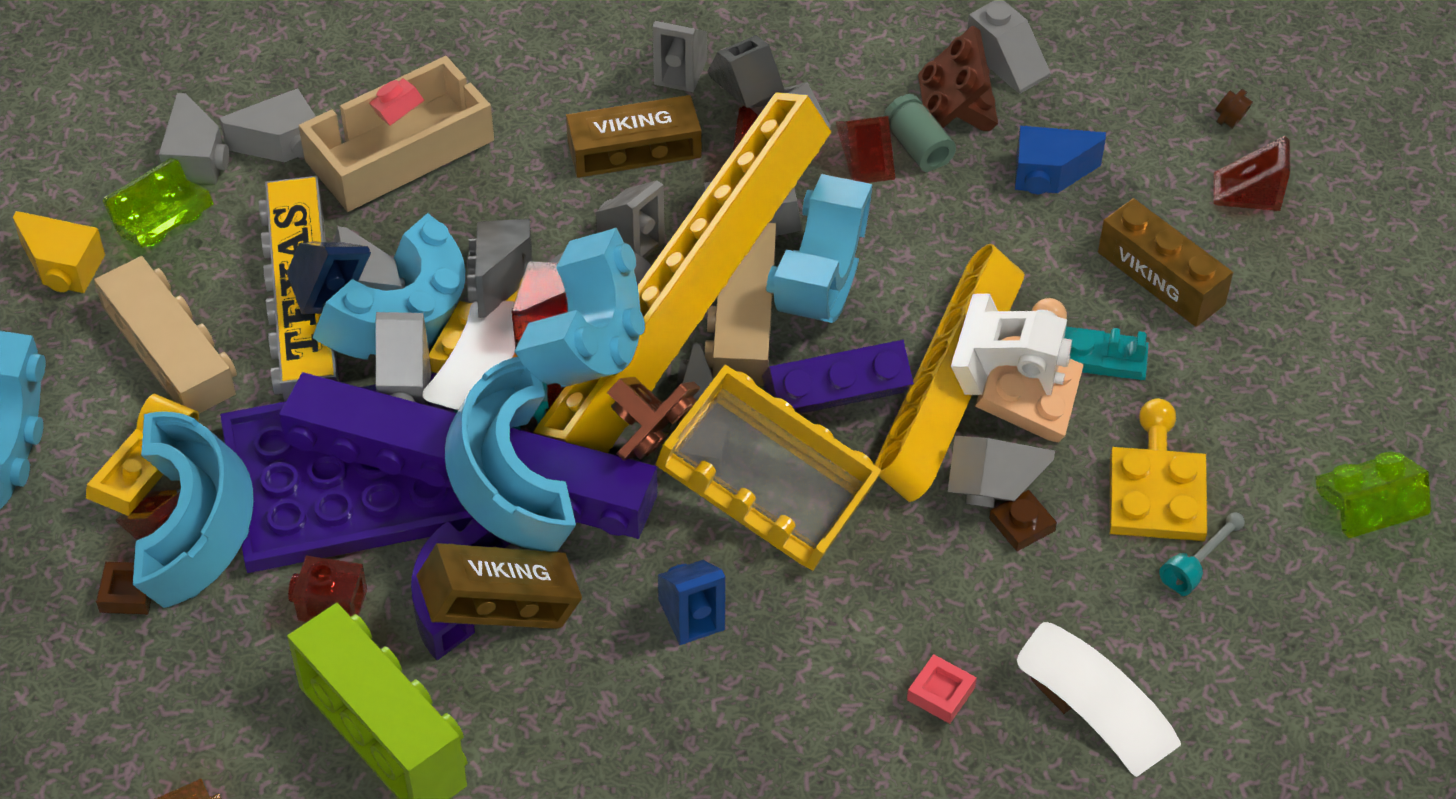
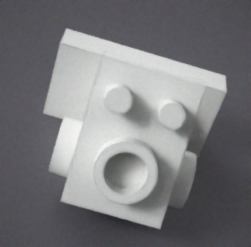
[951,294,1073,395]

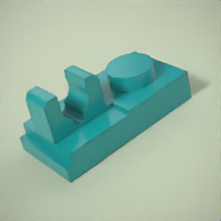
[1064,326,1149,380]

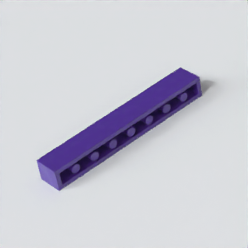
[279,372,658,539]

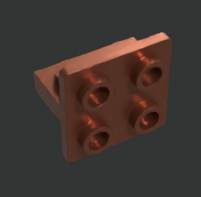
[918,26,998,131]
[607,377,700,461]

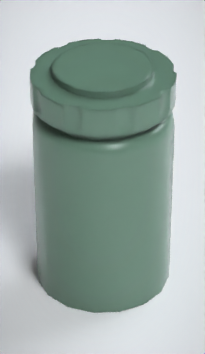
[883,94,956,172]

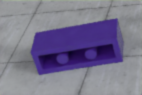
[762,340,914,414]

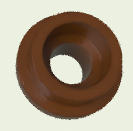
[1215,88,1253,129]

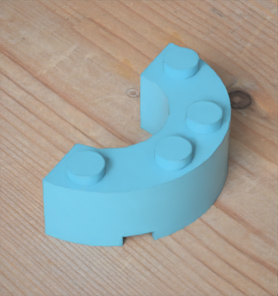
[766,174,872,323]
[312,213,465,360]
[514,228,645,387]
[0,331,46,509]
[445,357,576,552]
[133,412,253,608]

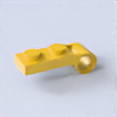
[86,394,199,516]

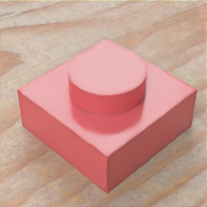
[369,78,425,126]
[907,654,977,724]

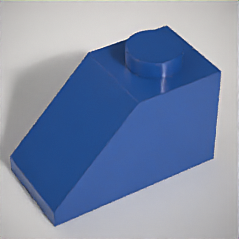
[1015,126,1106,194]
[658,560,726,645]

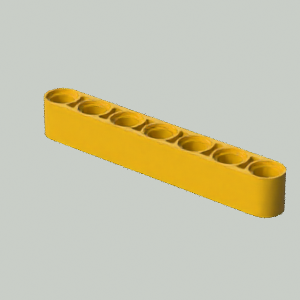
[874,244,1025,502]

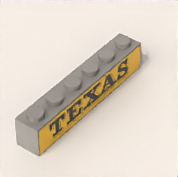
[259,176,339,402]

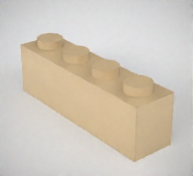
[705,223,776,386]
[94,256,237,414]

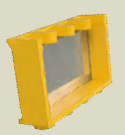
[655,364,882,571]

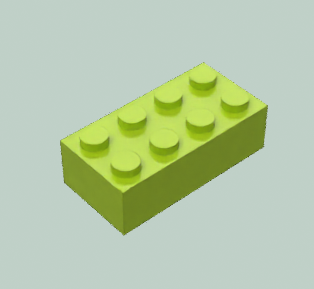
[287,602,468,799]

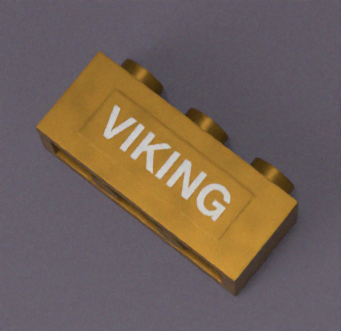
[566,95,702,178]
[1098,198,1233,327]
[416,543,582,629]

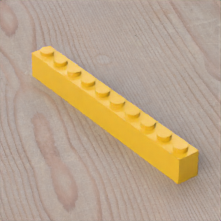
[533,92,831,453]

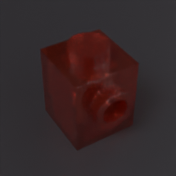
[288,555,368,622]

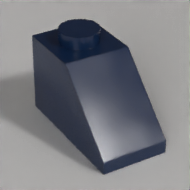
[286,241,371,314]

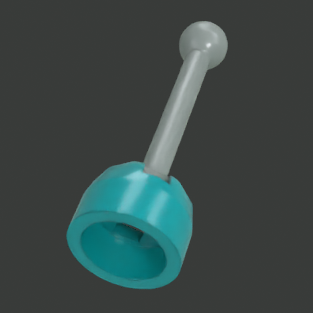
[1159,512,1245,596]

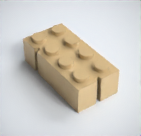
[298,56,494,212]

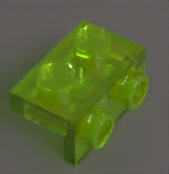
[103,158,214,248]
[1315,452,1431,538]

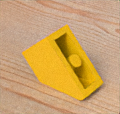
[13,211,105,293]

